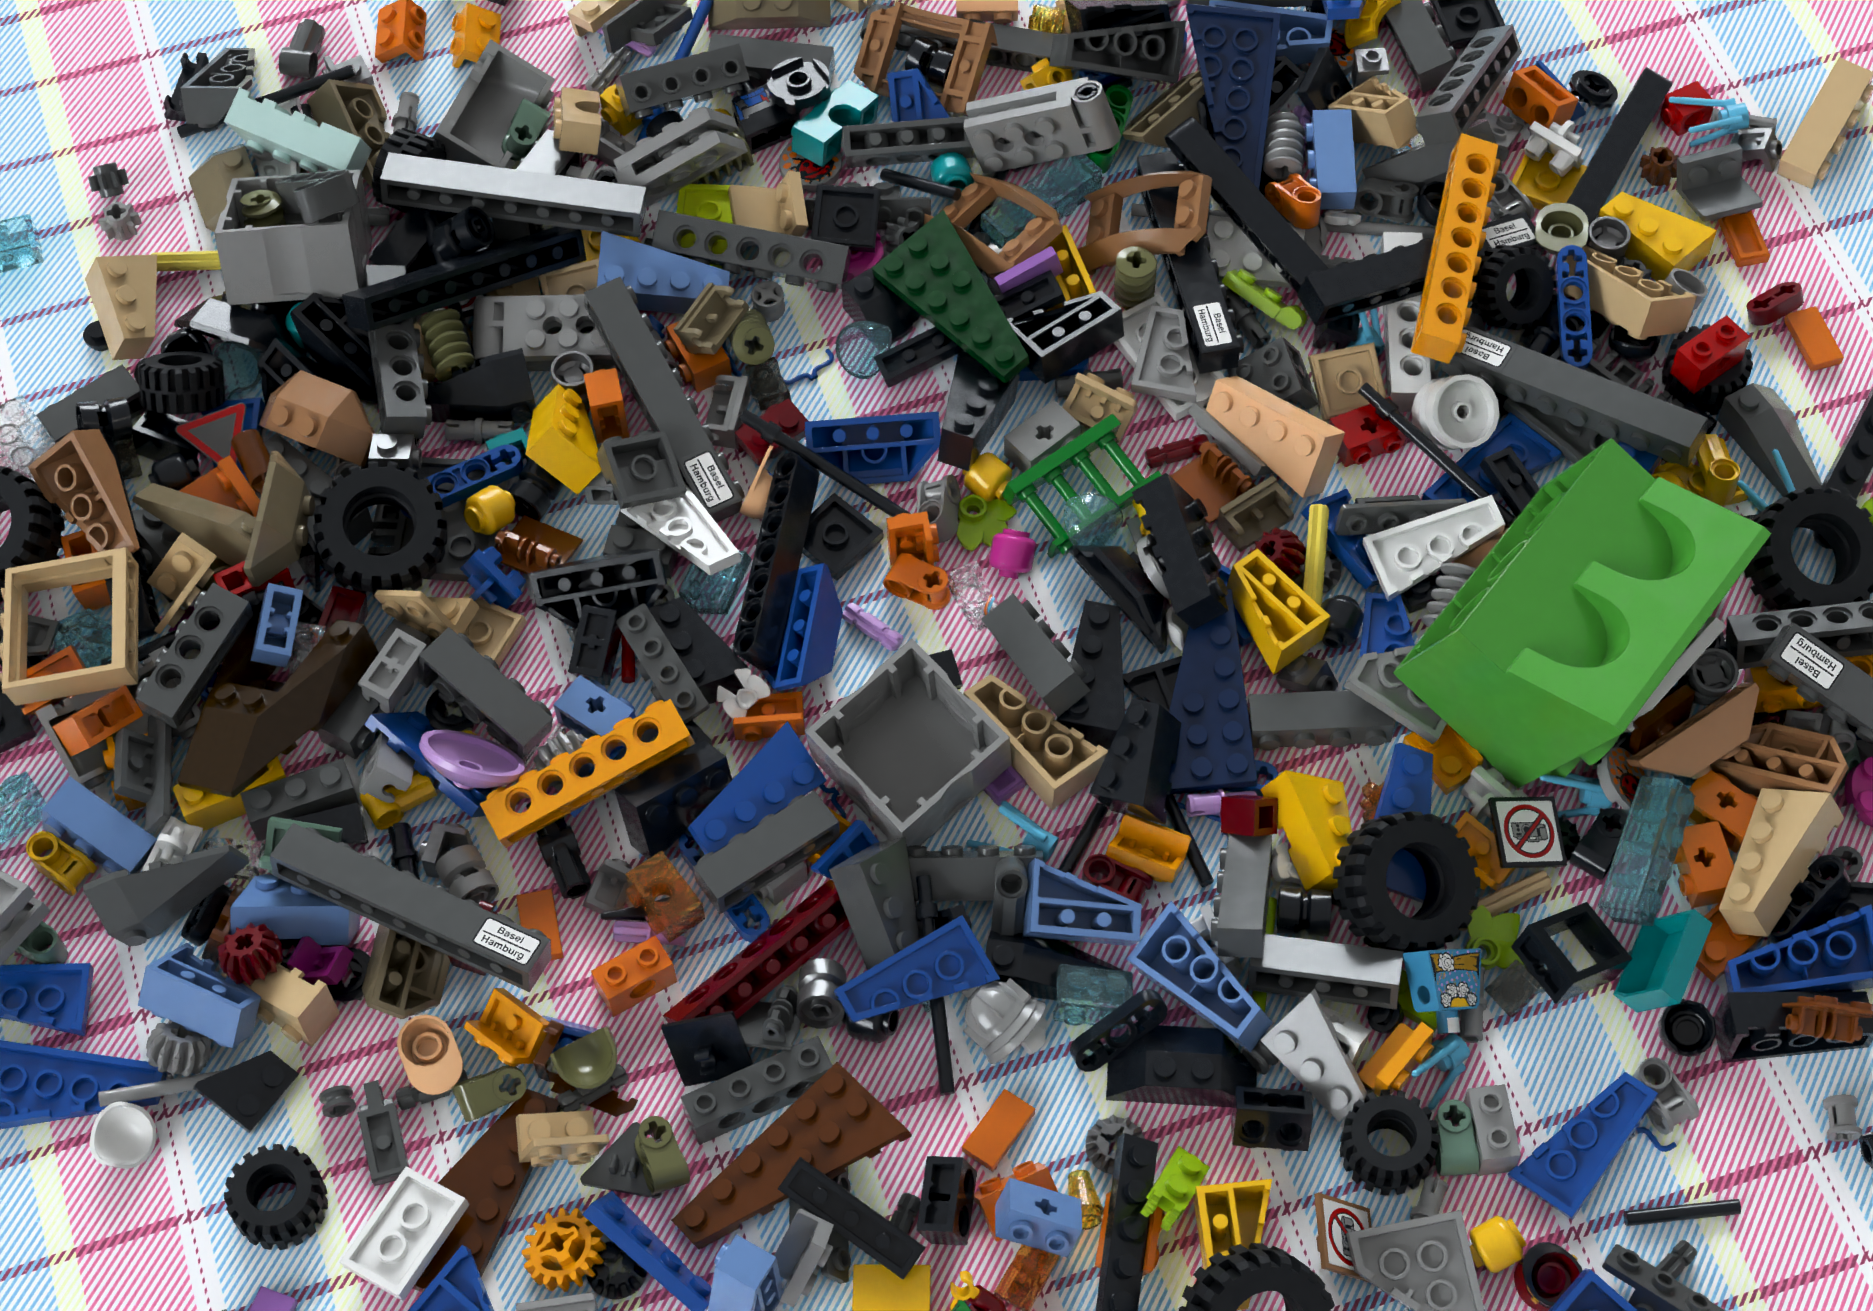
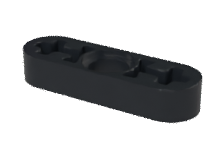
[1070,989,1168,1072]

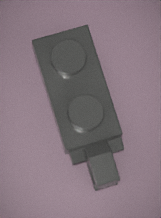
[357,1080,410,1187]

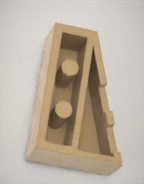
[85,254,157,360]

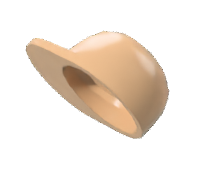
[739,445,774,519]
[397,1014,463,1095]

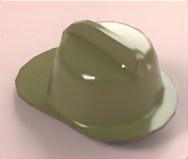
[1535,203,1589,256]

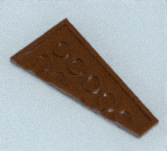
[671,1062,912,1250]
[412,1089,561,1293]

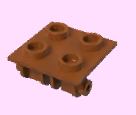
[1170,441,1256,524]
[495,515,583,575]
[1782,995,1873,1043]

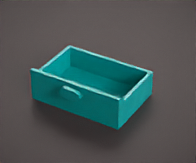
[1613,909,1713,1013]

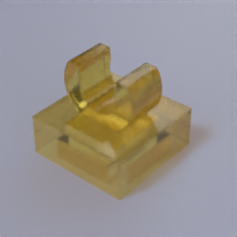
[1028,4,1066,34]

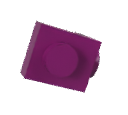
[287,936,354,985]

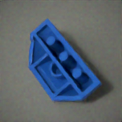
[804,411,941,484]
[761,563,843,692]

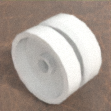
[1411,374,1499,451]

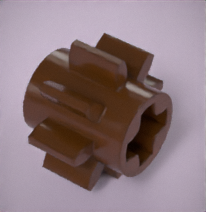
[1639,147,1679,186]

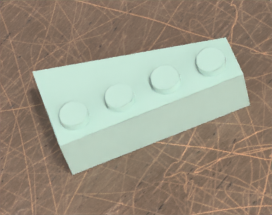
[224,87,372,173]

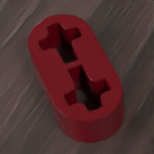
[1746,282,1804,326]

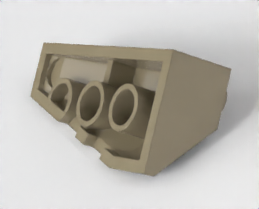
[307,79,390,188]
[132,483,256,567]

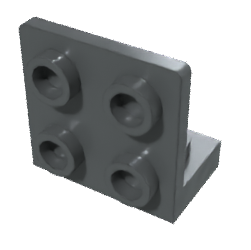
[1676,143,1763,222]
[1227,336,1319,410]

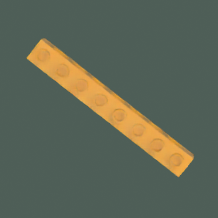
[1410,133,1500,364]

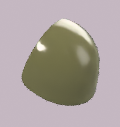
[550,1026,617,1089]

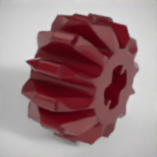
[1248,527,1306,580]
[217,922,283,986]

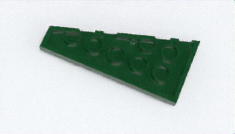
[872,209,1030,384]

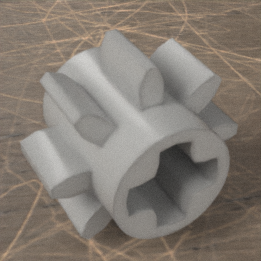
[98,201,142,242]

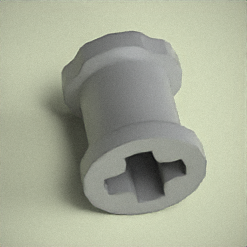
[1823,1094,1862,1142]

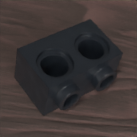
[1231,1086,1313,1151]
[916,1156,977,1246]

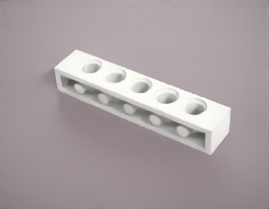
[1380,232,1435,412]

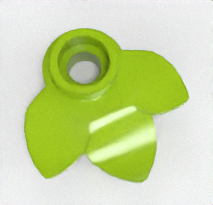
[956,495,1017,552]
[1465,905,1524,971]

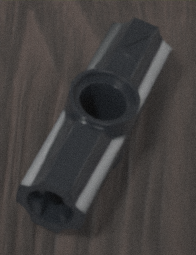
[526,802,591,899]

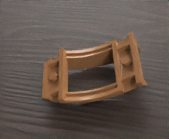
[854,1,998,115]
[1077,171,1212,275]
[924,172,1063,280]

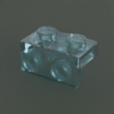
[679,551,752,615]
[53,608,112,668]
[0,771,47,845]
[1053,964,1133,1030]

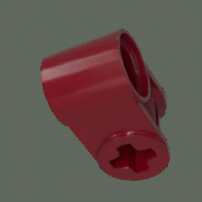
[1081,854,1153,903]

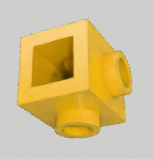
[1019,57,1073,90]
[599,84,643,136]

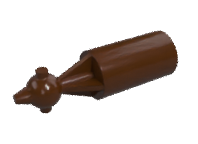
[231,429,270,494]

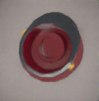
[1514,1242,1583,1311]

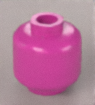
[989,528,1036,579]

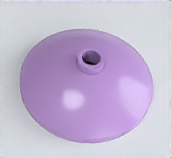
[419,730,525,790]

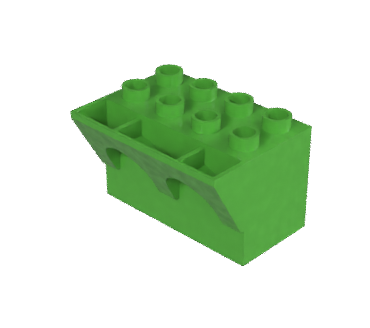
[1393,438,1772,789]

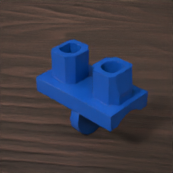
[460,546,526,609]

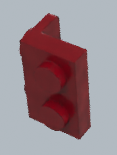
[734,398,808,466]

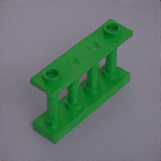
[1002,414,1162,558]

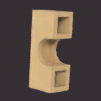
[552,87,601,155]

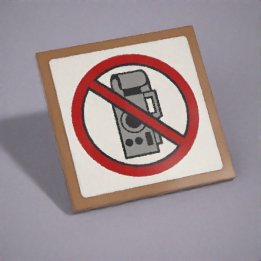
[1314,1192,1372,1283]

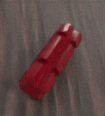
[1145,434,1209,468]

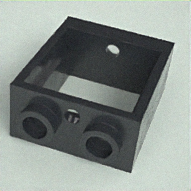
[1511,902,1633,1004]

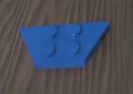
[408,1245,494,1311]

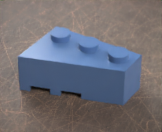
[1305,109,1357,210]
[42,777,157,875]
[1023,858,1142,946]
[230,874,360,945]
[138,943,261,1048]
[708,1234,783,1311]

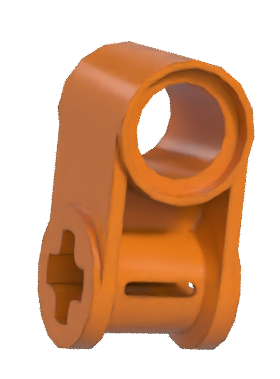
[1265,173,1321,229]
[883,553,951,610]

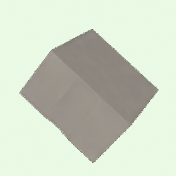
[214,169,372,305]
[805,639,1012,846]

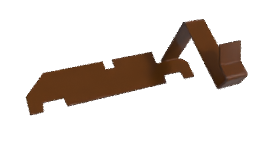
[533,1019,638,1117]

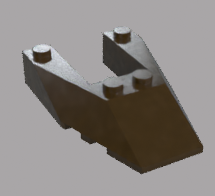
[177,610,379,798]

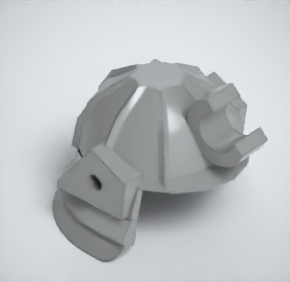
[961,978,1046,1064]

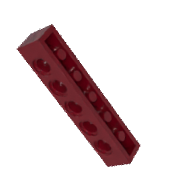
[663,879,850,1023]

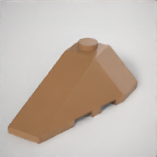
[27,429,140,554]

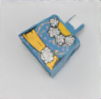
[1403,948,1481,1034]

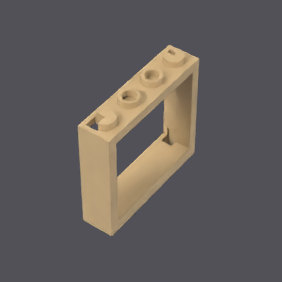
[0,547,139,706]

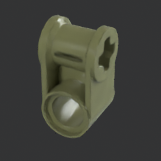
[451,1065,527,1122]
[634,1116,690,1195]

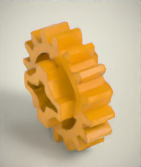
[521,1207,606,1292]

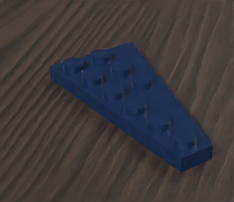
[1186,3,1281,190]
[1166,589,1257,795]

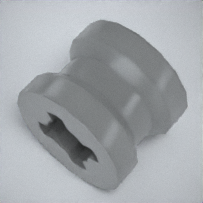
[751,281,785,322]

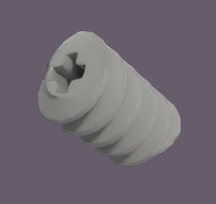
[1262,112,1305,182]
[1422,563,1476,628]

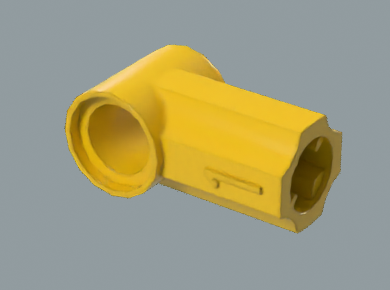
[1696,434,1741,503]
[360,770,437,830]

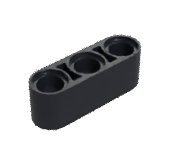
[1767,855,1852,944]

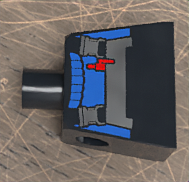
[731,81,800,154]

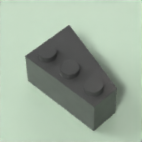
[829,837,920,970]

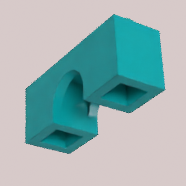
[791,79,879,167]

